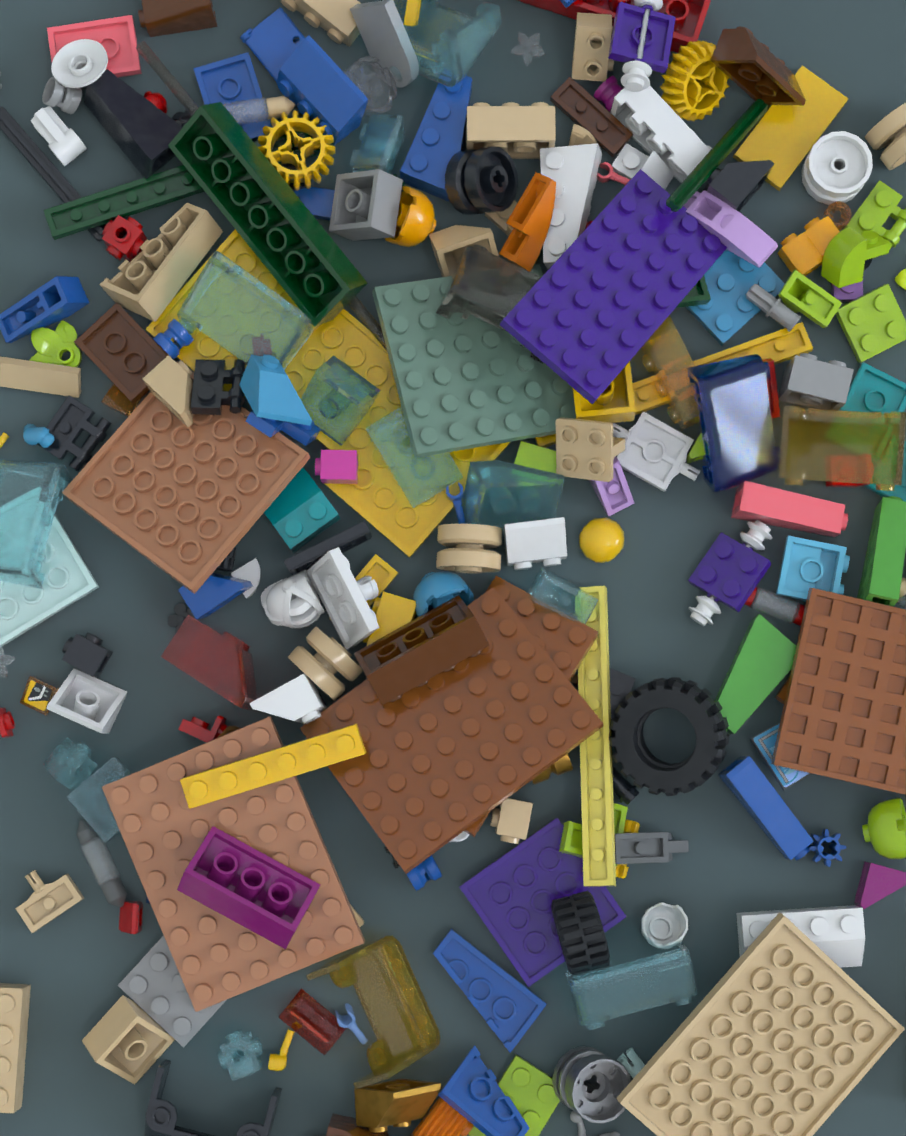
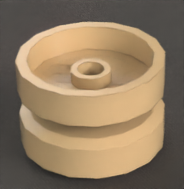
[865,103,906,171]
[436,524,502,574]
[288,626,363,701]

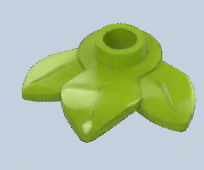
[29,320,82,367]

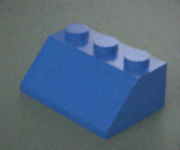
[276,35,369,146]

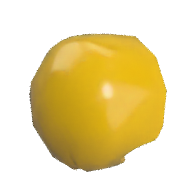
[579,517,624,563]

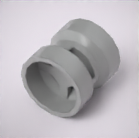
[42,76,82,115]

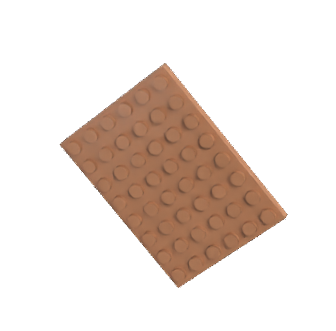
[102,716,365,1012]

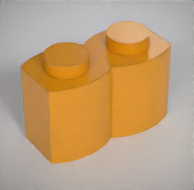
[777,216,840,276]

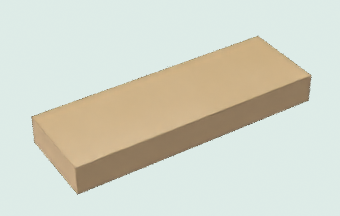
[0,356,81,398]

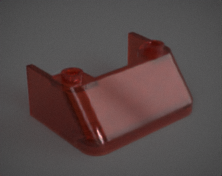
[161,615,257,711]

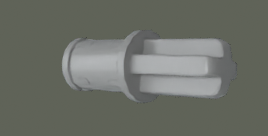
[746,284,801,332]

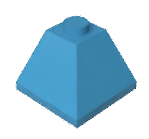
[239,354,312,426]

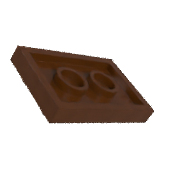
[74,303,168,404]

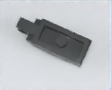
[615,832,689,864]

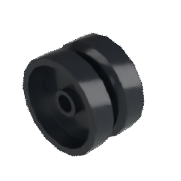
[445,146,518,215]

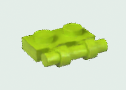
[844,180,906,255]

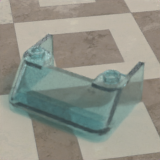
[564,943,698,1030]

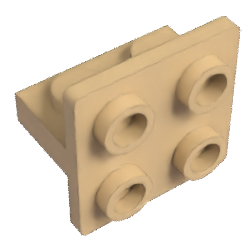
[556,417,625,482]

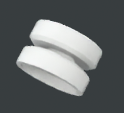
[801,131,873,205]

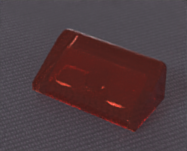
[279,989,346,1055]

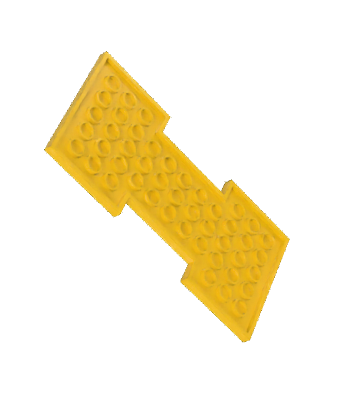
[145,229,511,558]

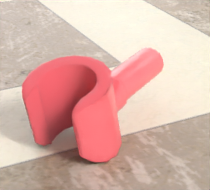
[597,162,630,185]

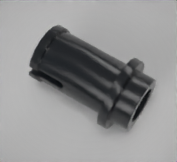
[613,767,640,805]

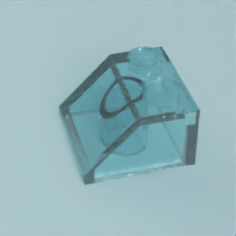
[349,114,405,174]
[301,355,381,446]

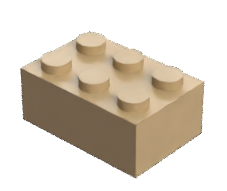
[467,102,556,159]

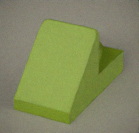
[778,270,842,328]

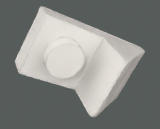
[612,143,674,190]

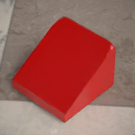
[119,901,143,934]

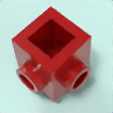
[102,215,147,262]

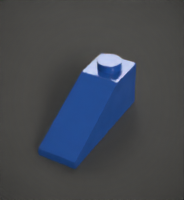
[0,276,89,343]

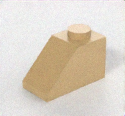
[143,355,193,427]

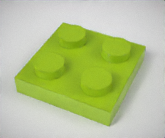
[836,284,906,363]

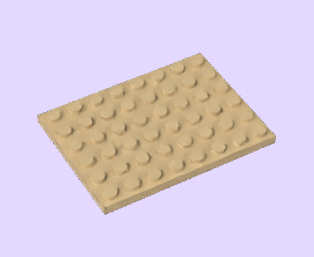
[616,912,905,1136]

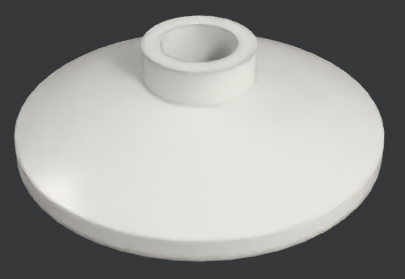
[51,39,108,88]

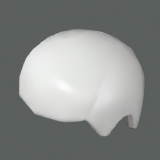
[641,902,688,949]

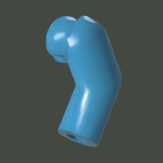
[23,424,55,448]

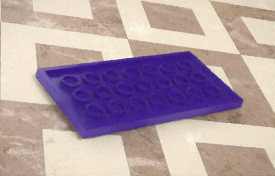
[500,169,727,404]

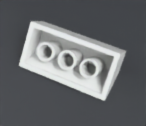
[736,905,865,968]

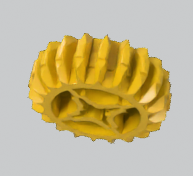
[660,40,730,121]
[258,110,335,191]

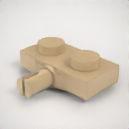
[15,870,84,933]

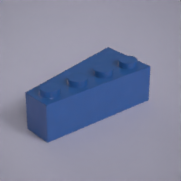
[400,67,472,202]

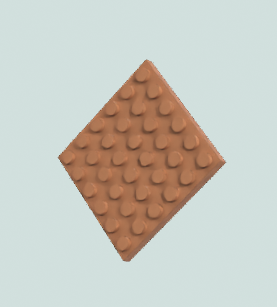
[62,362,311,594]

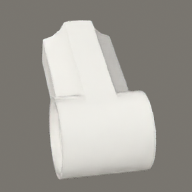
[31,106,87,167]

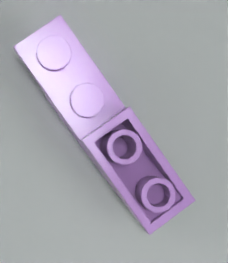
[684,190,778,268]

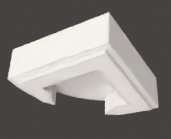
[231,558,261,599]

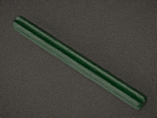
[666,99,768,212]

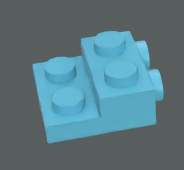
[776,535,850,602]

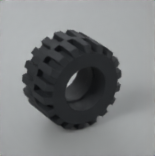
[551,891,610,975]

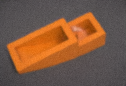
[499,172,556,272]

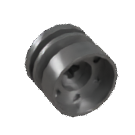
[552,1046,631,1124]

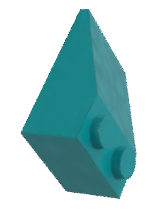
[264,467,341,553]

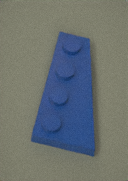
[433,928,547,1053]

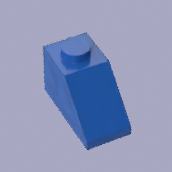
[178,573,253,620]

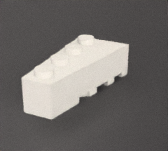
[540,143,602,270]

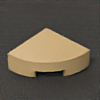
[569,124,597,146]

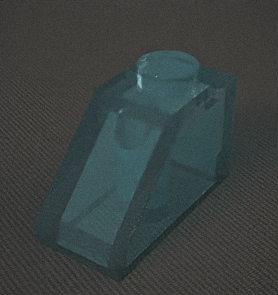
[528,568,598,625]

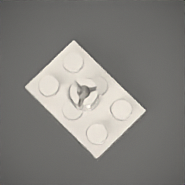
[307,547,380,650]

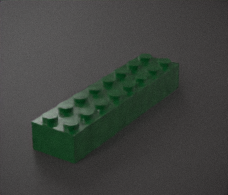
[168,102,368,327]

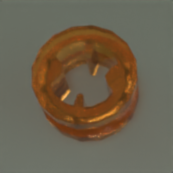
[823,202,852,230]

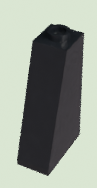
[84,69,183,179]

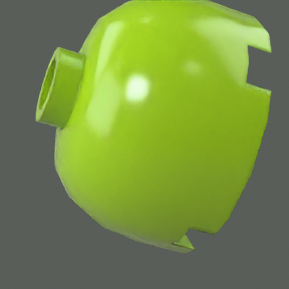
[862,798,906,859]

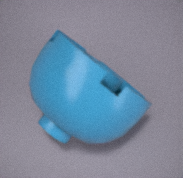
[413,571,474,617]

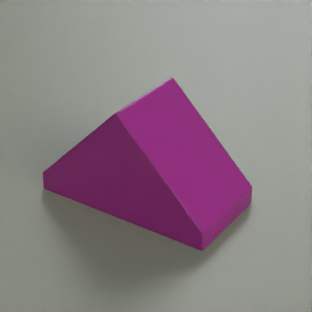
[854,861,906,910]

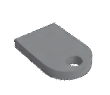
[350,0,419,88]

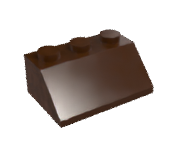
[710,26,806,106]

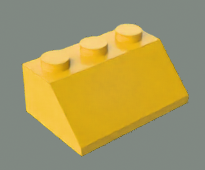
[572,361,636,423]

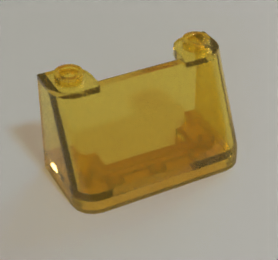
[779,406,906,491]

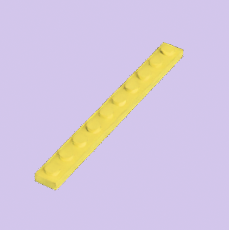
[576,586,616,887]

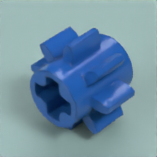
[808,828,846,867]

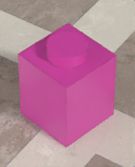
[315,450,358,484]

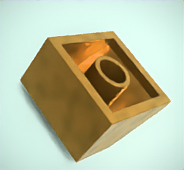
[354,1078,441,1133]

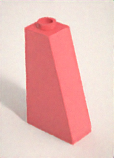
[731,481,848,537]

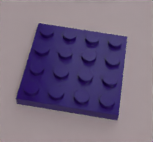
[459,817,626,987]

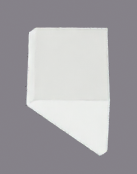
[47,668,127,734]

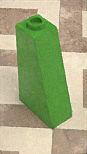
[857,496,906,607]
[714,614,796,734]

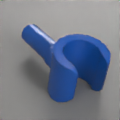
[446,483,466,524]

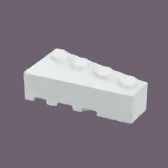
[611,86,718,185]

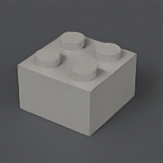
[329,169,403,241]
[778,353,854,414]

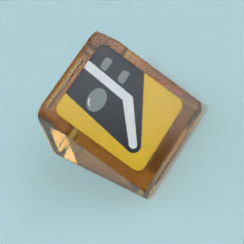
[20,676,59,716]

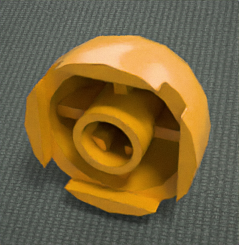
[384,186,436,247]

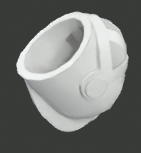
[261,569,325,628]

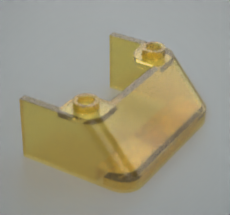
[306,936,440,1089]

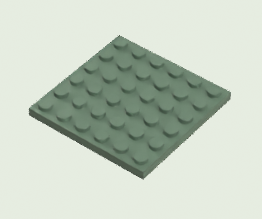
[372,264,576,458]

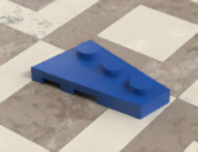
[438,1046,529,1136]

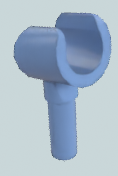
[335,1003,368,1045]

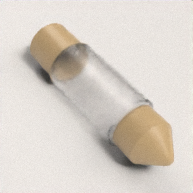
[223,96,295,125]

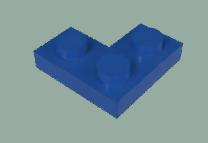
[245,410,321,446]

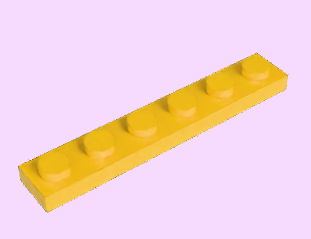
[180,723,366,809]

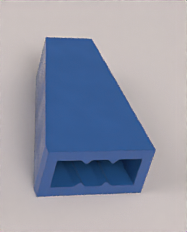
[718,756,814,860]

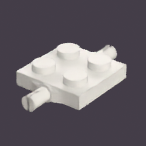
[612,412,700,492]

